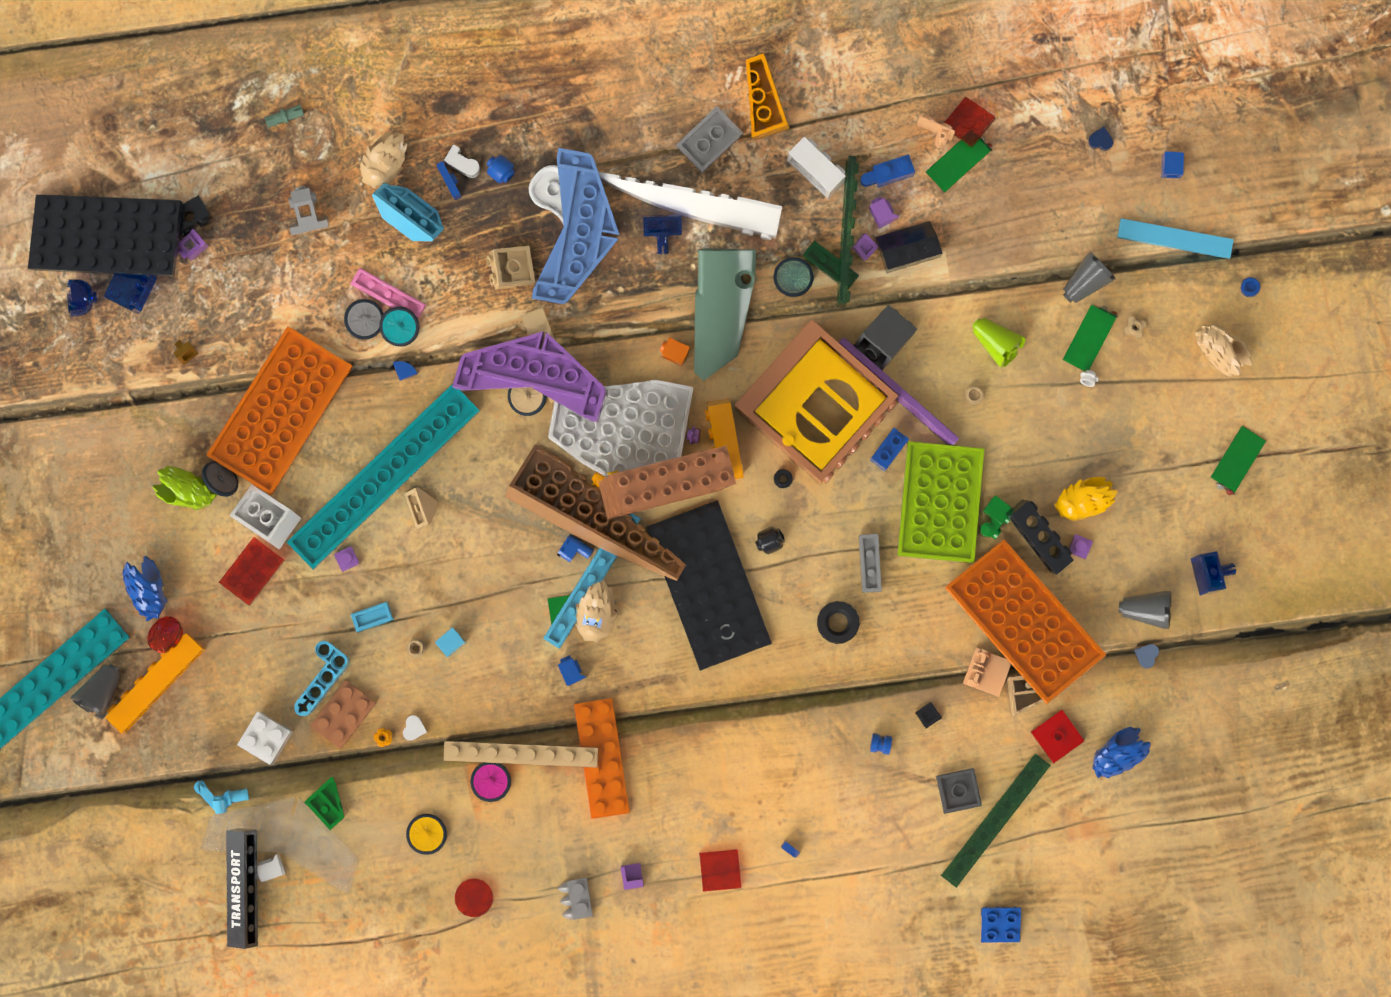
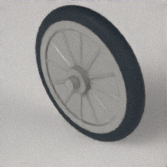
[344,299,383,339]

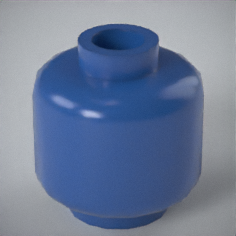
[486,155,515,183]

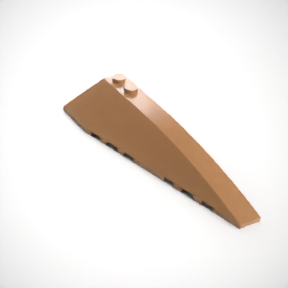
[505,444,686,581]

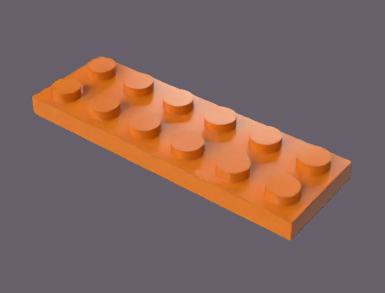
[574,698,630,819]

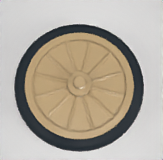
[508,387,547,416]

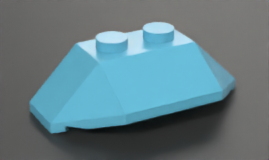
[372,183,444,241]

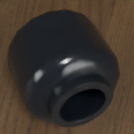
[755,526,785,555]

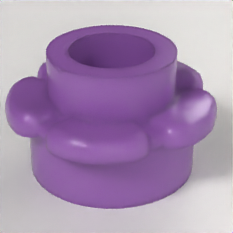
[687,426,701,445]

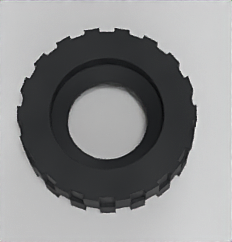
[817,601,860,644]

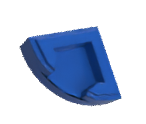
[393,361,418,381]
[781,841,800,858]

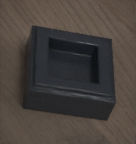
[915,702,942,729]

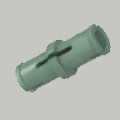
[264,104,304,128]

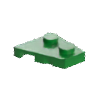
[305,776,345,830]

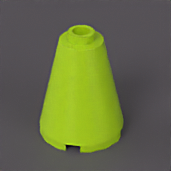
[972,318,1026,368]

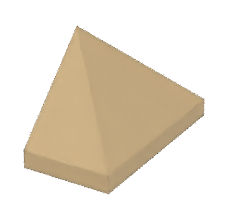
[404,487,438,530]

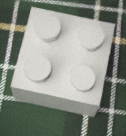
[237,712,293,765]

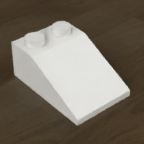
[229,484,301,549]

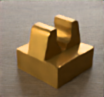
[173,340,199,365]

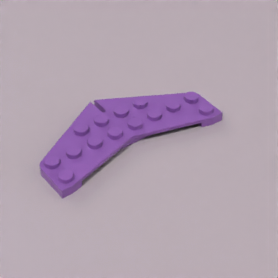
[452,332,606,423]

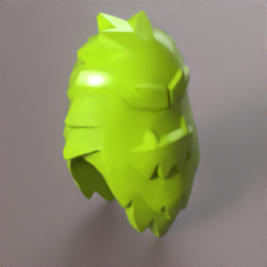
[153,466,217,510]

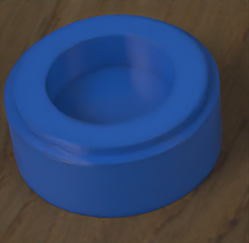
[1240,277,1260,297]

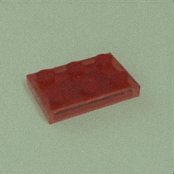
[218,537,285,606]

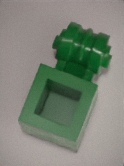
[980,495,1012,539]

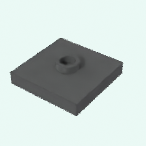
[936,768,982,814]

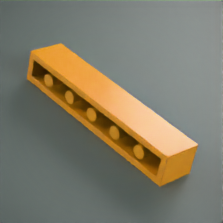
[105,633,206,734]

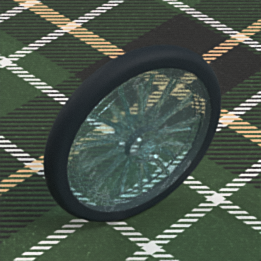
[773,257,814,297]

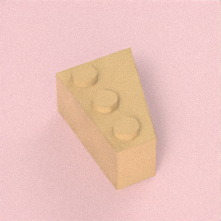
[1007,676,1069,717]

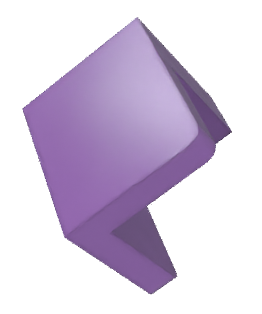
[621,863,644,890]

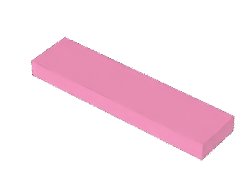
[350,268,426,319]

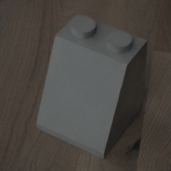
[853,305,917,371]

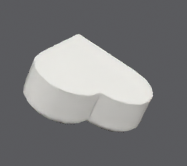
[403,716,427,740]

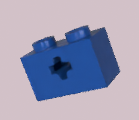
[870,428,909,471]

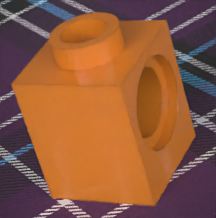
[659,337,690,367]

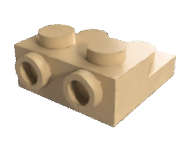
[486,246,535,290]

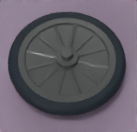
[202,461,238,497]

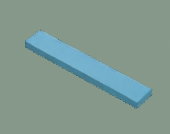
[1117,218,1234,259]

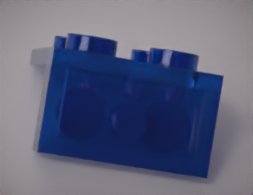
[103,274,157,314]

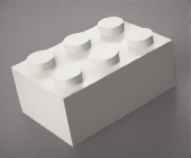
[787,137,846,199]

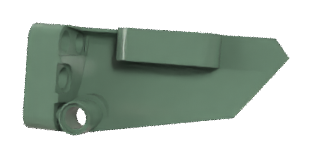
[694,248,757,381]

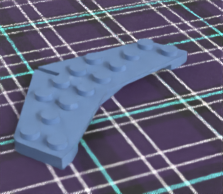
[532,148,619,304]

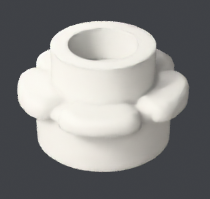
[1080,370,1099,387]

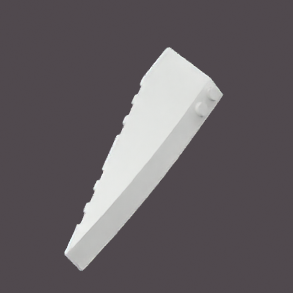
[598,172,782,240]

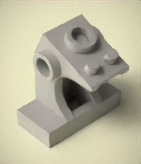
[288,186,329,235]

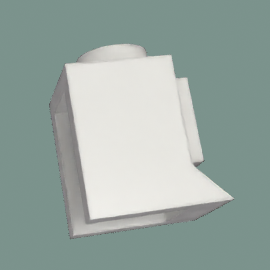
[257,853,286,882]

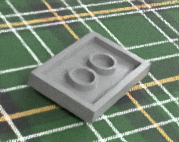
[676,106,743,173]

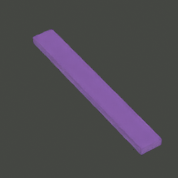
[839,338,959,446]

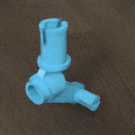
[194,780,249,814]

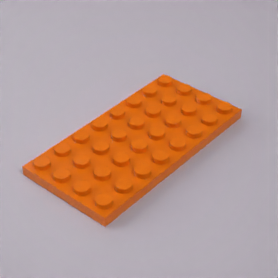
[206,326,353,496]
[945,540,1106,704]

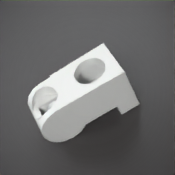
[444,145,480,178]

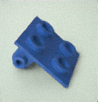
[981,906,1021,943]

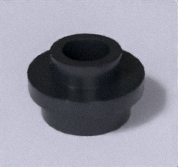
[774,469,793,488]

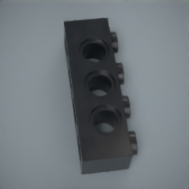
[179,195,213,237]
[1006,499,1074,575]

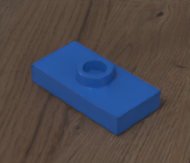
[436,161,462,200]

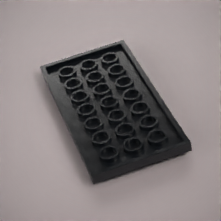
[28,194,183,277]
[646,500,772,671]

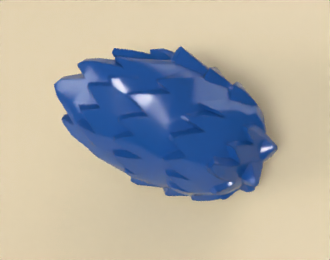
[122,556,167,622]
[1092,727,1151,778]

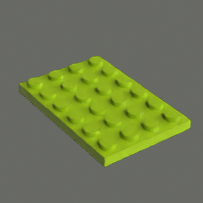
[897,441,984,563]

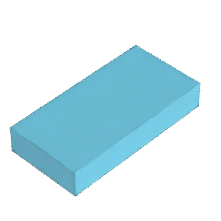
[351,602,394,633]

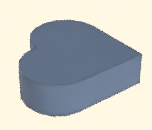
[1134,644,1159,669]

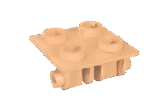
[917,115,955,148]
[963,648,1011,697]

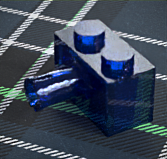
[642,214,682,254]
[1191,551,1236,596]

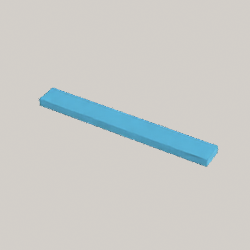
[543,513,641,649]

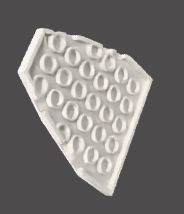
[548,380,693,477]

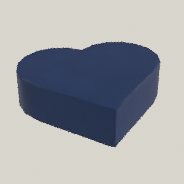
[1088,127,1113,151]

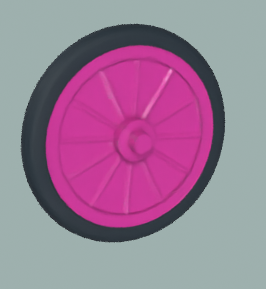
[470,762,511,802]

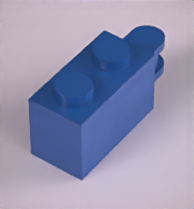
[860,154,915,188]

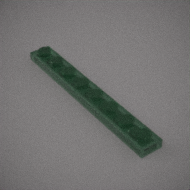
[836,155,859,308]
[940,753,1051,888]

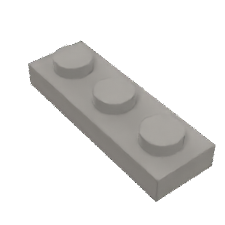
[859,534,882,593]

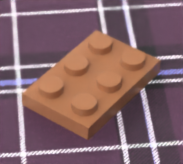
[310,680,376,749]

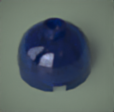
[67,279,97,317]

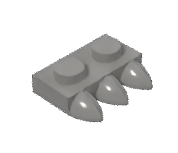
[558,878,593,920]

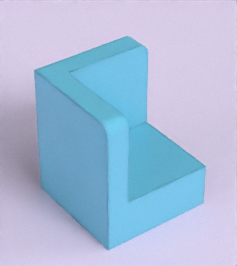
[435,627,466,658]

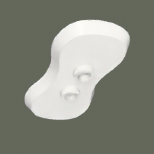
[529,165,564,225]

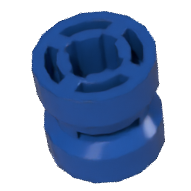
[870,733,892,755]

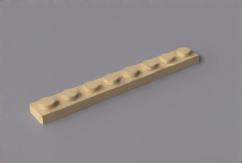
[444,741,599,767]

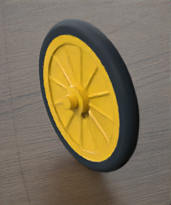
[406,814,447,855]

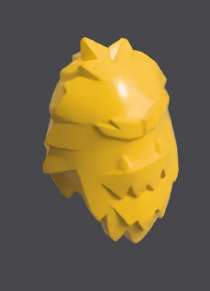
[1054,476,1118,521]

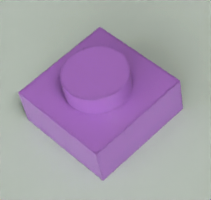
[851,233,879,261]
[1069,534,1093,559]
[334,546,360,572]

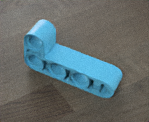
[294,641,350,716]

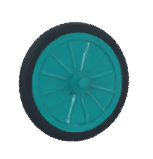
[379,307,419,347]

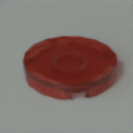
[147,616,183,653]
[455,878,493,917]

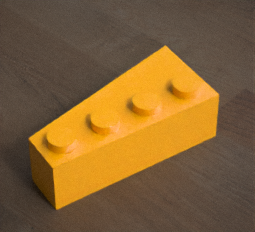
[746,53,790,141]
[704,398,744,479]

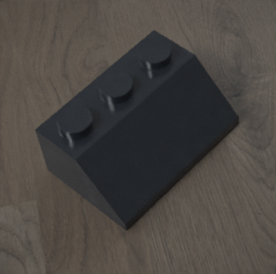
[875,221,943,274]

